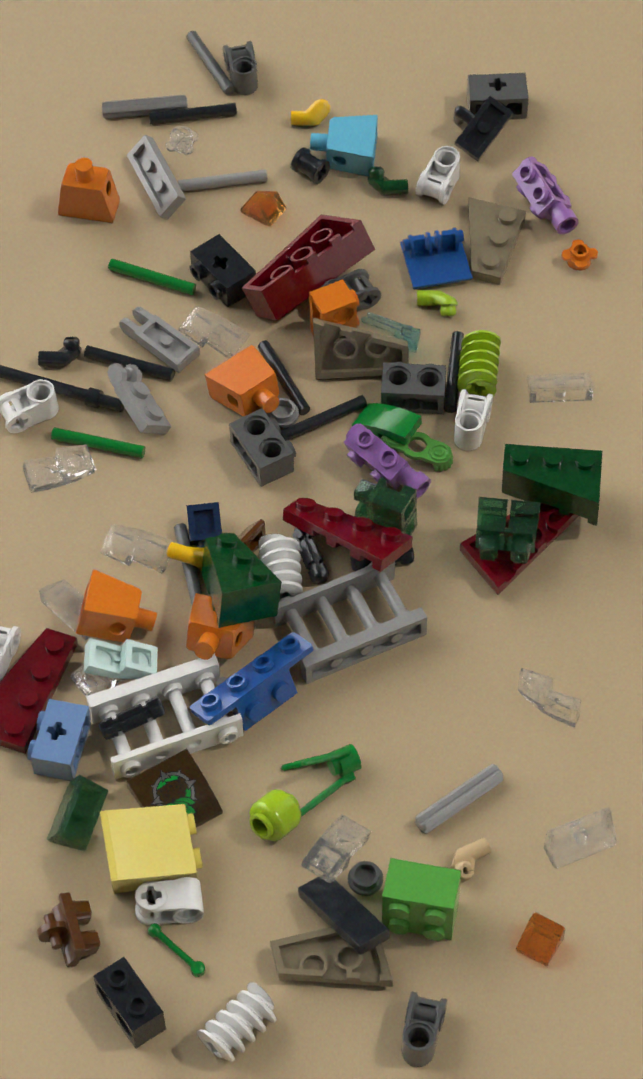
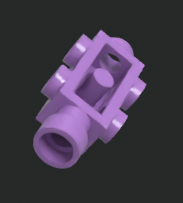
[512,157,579,234]
[344,423,431,499]

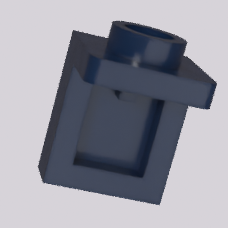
[186,502,222,548]

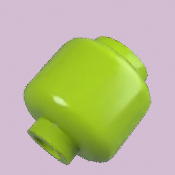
[249,789,301,841]

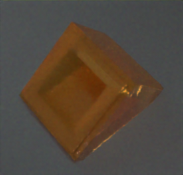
[240,191,286,226]
[516,912,565,967]

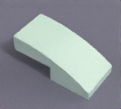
[84,638,158,679]

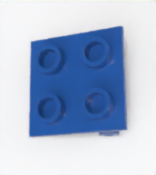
[400,227,473,290]

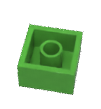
[382,858,461,941]

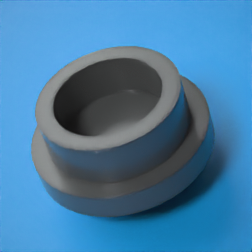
[348,861,383,896]

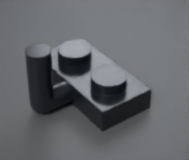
[453,95,513,161]

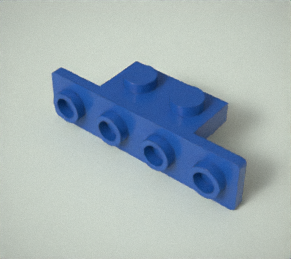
[190,632,314,731]

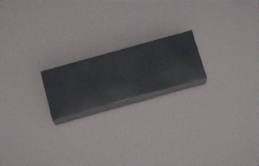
[298,872,390,955]

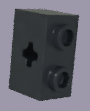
[189,234,256,307]

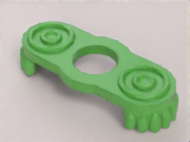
[381,432,453,472]

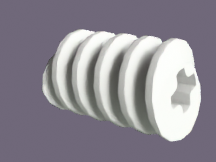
[259,534,303,600]
[197,982,277,1062]

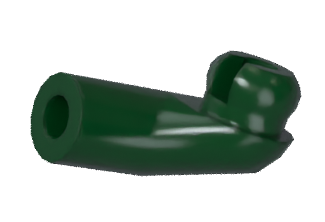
[367,166,408,195]

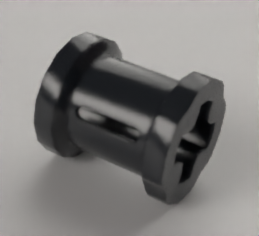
[291,147,330,184]

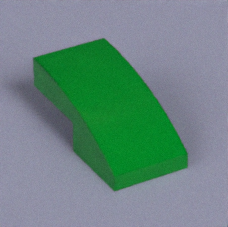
[352,403,422,445]

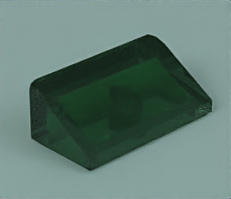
[47,775,109,851]

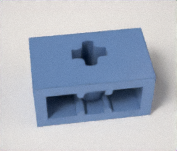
[27,699,91,781]

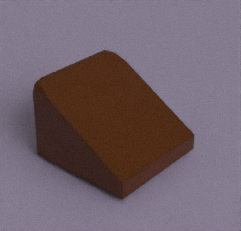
[238,519,266,553]

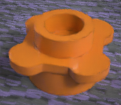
[562,239,598,271]

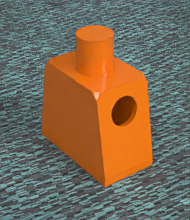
[58,158,120,223]
[205,345,280,416]
[75,569,157,643]
[186,593,255,660]

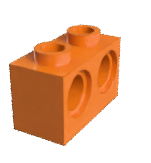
[309,279,360,336]

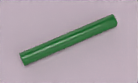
[108,258,196,295]
[51,427,146,458]

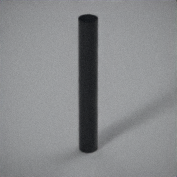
[149,103,237,125]
[444,331,464,413]
[258,340,311,415]
[84,345,175,381]
[281,395,367,441]

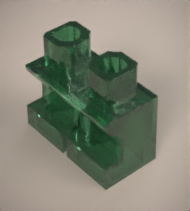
[354,476,418,536]
[476,497,541,564]

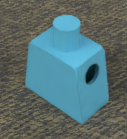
[310,115,378,177]

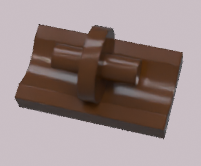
[37,892,100,967]

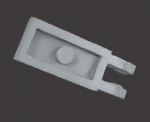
[119,306,200,373]
[107,363,171,434]

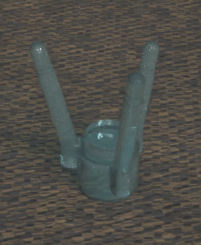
[361,312,421,353]

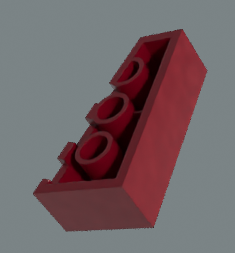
[242,214,375,321]

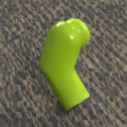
[417,290,458,316]

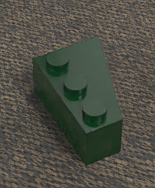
[502,444,603,526]
[201,533,282,628]

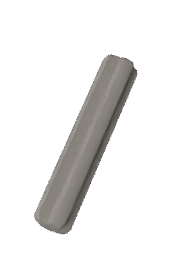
[102,95,188,119]
[415,764,504,833]

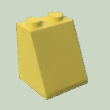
[100,804,203,894]

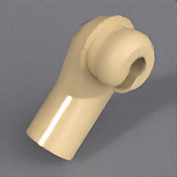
[451,837,491,882]

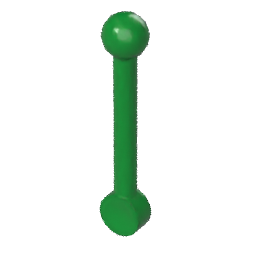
[148,923,205,977]

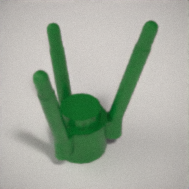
[281,744,362,817]

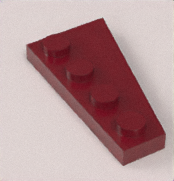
[282,498,413,572]
[460,503,579,595]
[0,628,78,754]

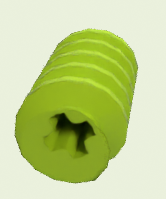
[457,330,501,397]

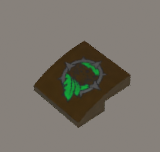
[127,749,223,828]

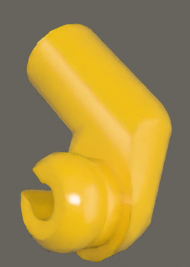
[291,99,331,126]
[167,542,204,571]

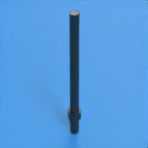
[0,365,125,412]

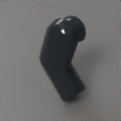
[38,336,82,367]

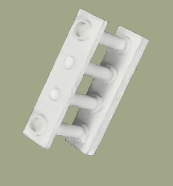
[86,654,244,780]

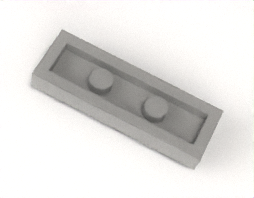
[127,135,186,219]

